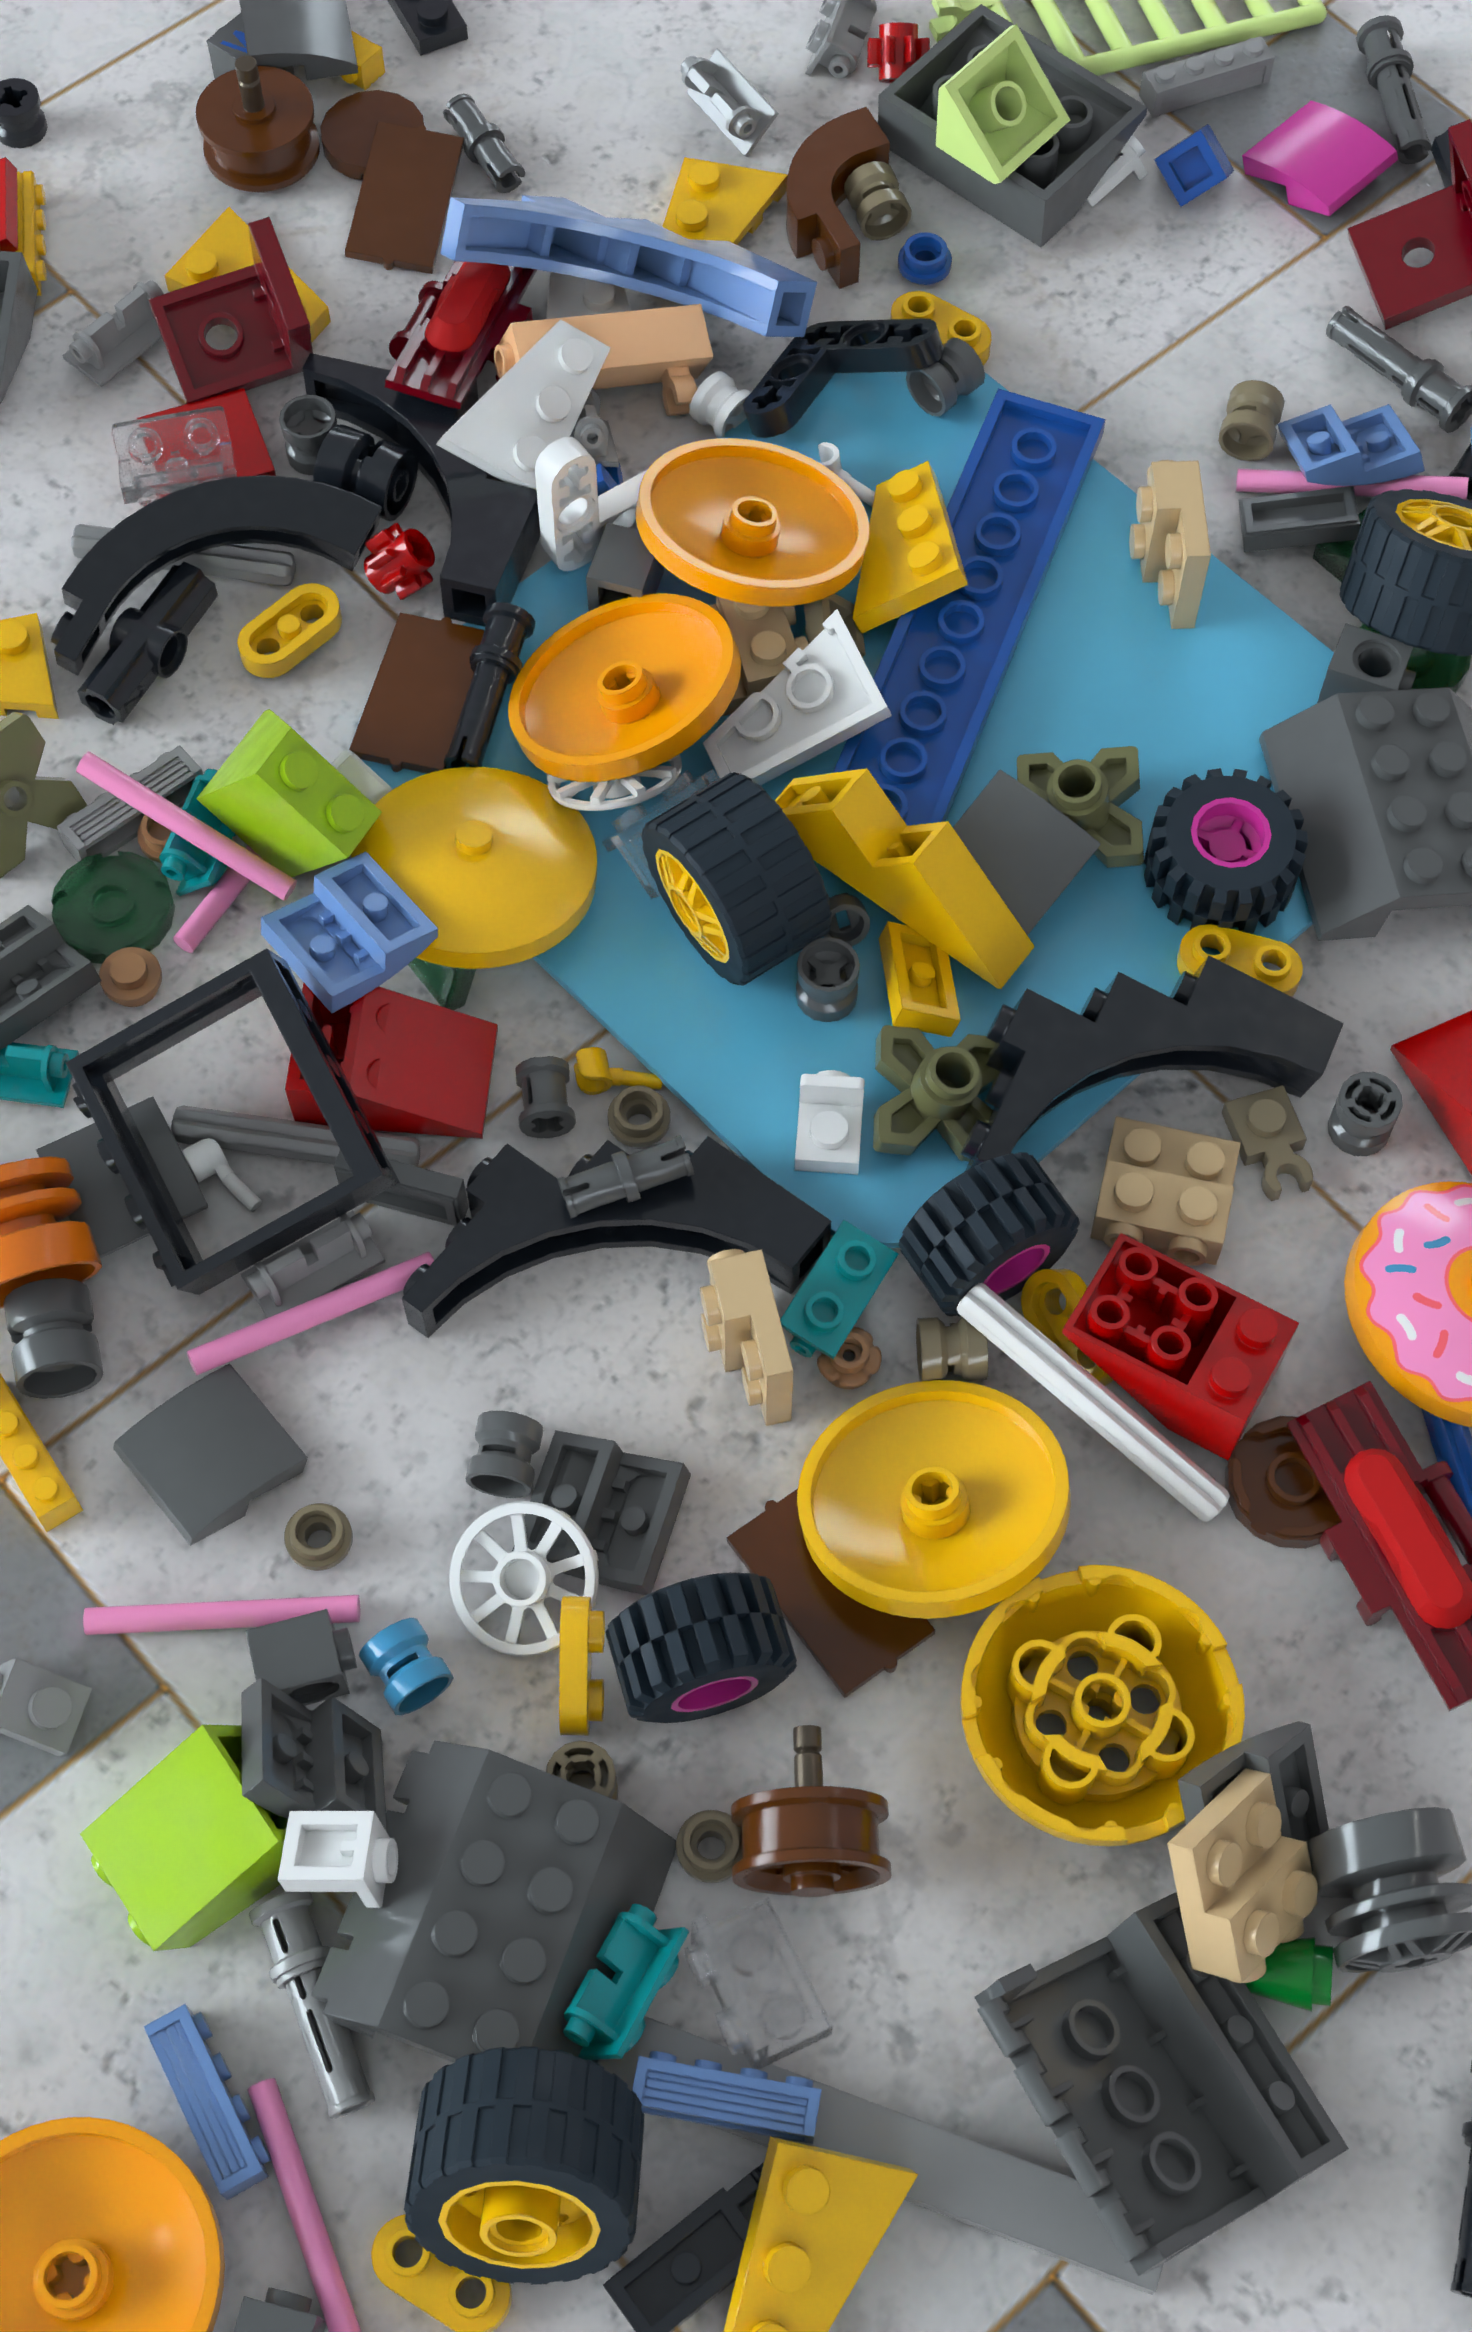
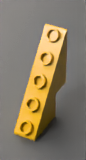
[775,768,1035,989]

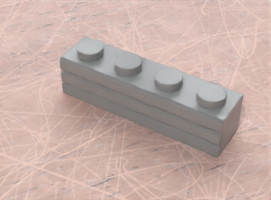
[1139,36,1275,118]
[57,745,203,871]

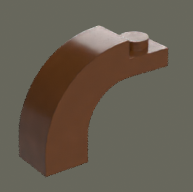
[786,107,890,289]

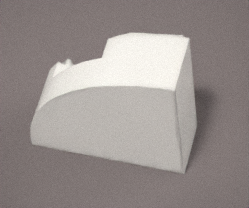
[331,749,393,805]

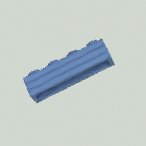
[144,2004,271,2200]
[632,2051,822,2144]

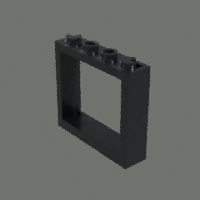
[66,948,400,1295]

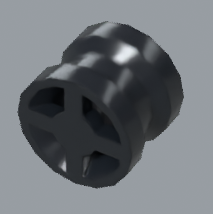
[0,78,48,148]

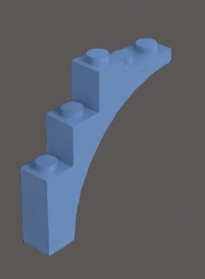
[440,195,817,337]

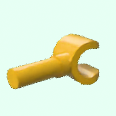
[574,1047,663,1095]

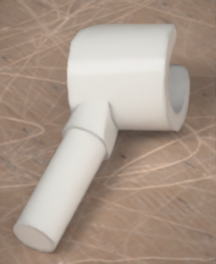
[818,442,875,507]
[182,1138,262,1212]

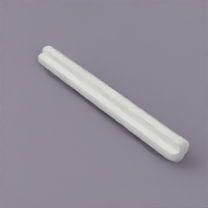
[956,1283,1230,1522]

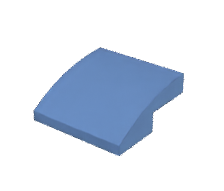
[1277,404,1425,486]
[261,851,438,1014]

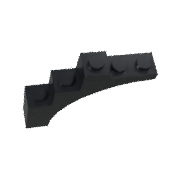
[302,353,540,627]
[961,956,1344,1171]
[402,1136,832,1338]

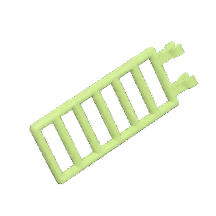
[929,0,1327,76]

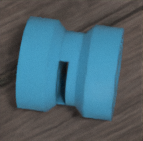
[359,1618,454,1715]

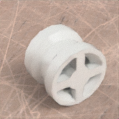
[689,371,751,438]

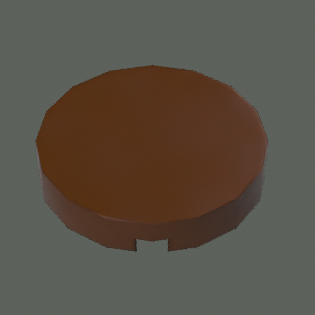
[320,90,424,180]
[1225,1416,1341,1549]

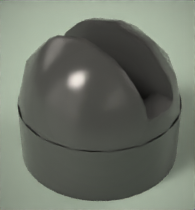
[824,893,870,946]

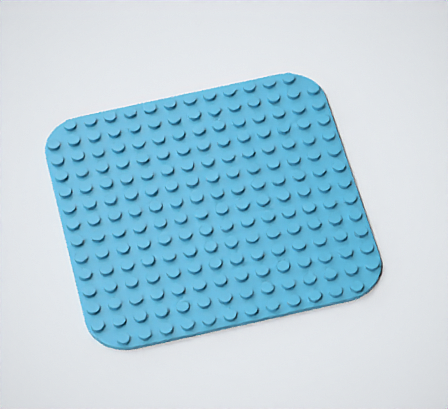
[361,372,1334,1248]

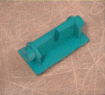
[159,769,236,896]
[0,1042,79,1108]
[780,1220,899,1359]
[563,1904,690,2060]

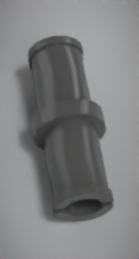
[443,94,525,193]
[557,1135,694,1218]

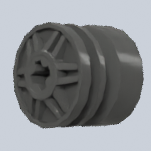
[1307,1807,1472,1973]

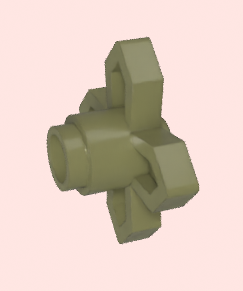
[0,712,88,878]
[1017,746,1144,868]
[873,1025,999,1162]

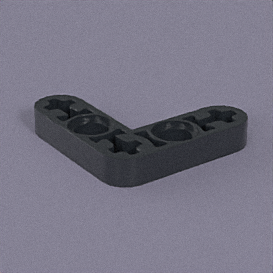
[743,318,944,438]

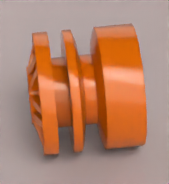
[0,1156,102,1309]

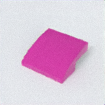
[1242,101,1398,216]

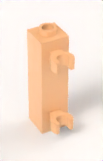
[494,304,713,416]

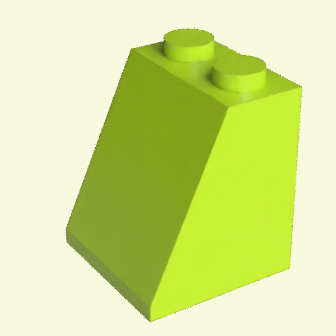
[196,709,382,877]
[80,1725,288,1951]

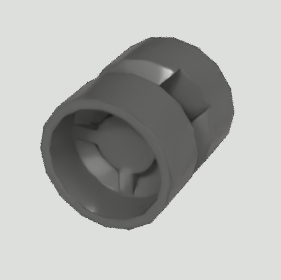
[3,1278,104,1399]

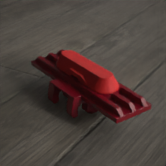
[385,261,537,409]
[1286,1381,1472,1712]

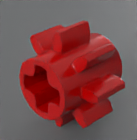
[867,22,930,83]
[364,523,435,600]

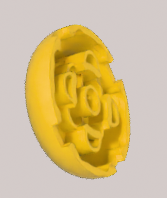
[960,1565,1245,1847]

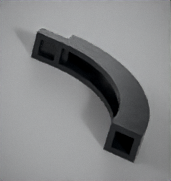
[51,475,382,676]

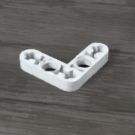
[535,436,647,571]

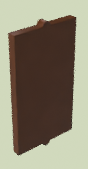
[345,121,464,274]
[349,612,484,774]
[727,1489,935,1698]

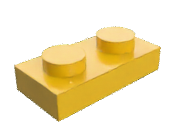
[878,921,961,1037]

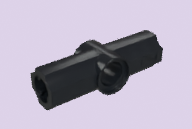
[77,561,218,725]

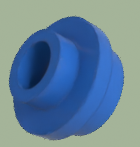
[898,232,952,285]

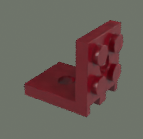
[1347,119,1472,330]
[149,217,313,404]

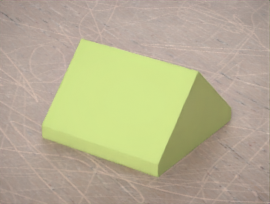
[936,24,1070,184]

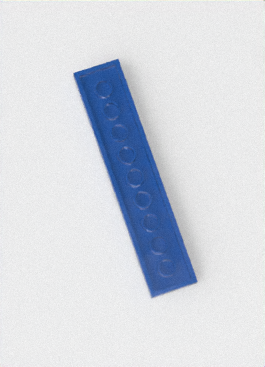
[833,388,1106,826]

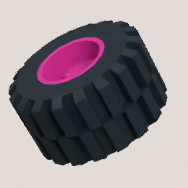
[1144,768,1308,934]
[899,1152,1080,1317]
[606,1573,797,1723]

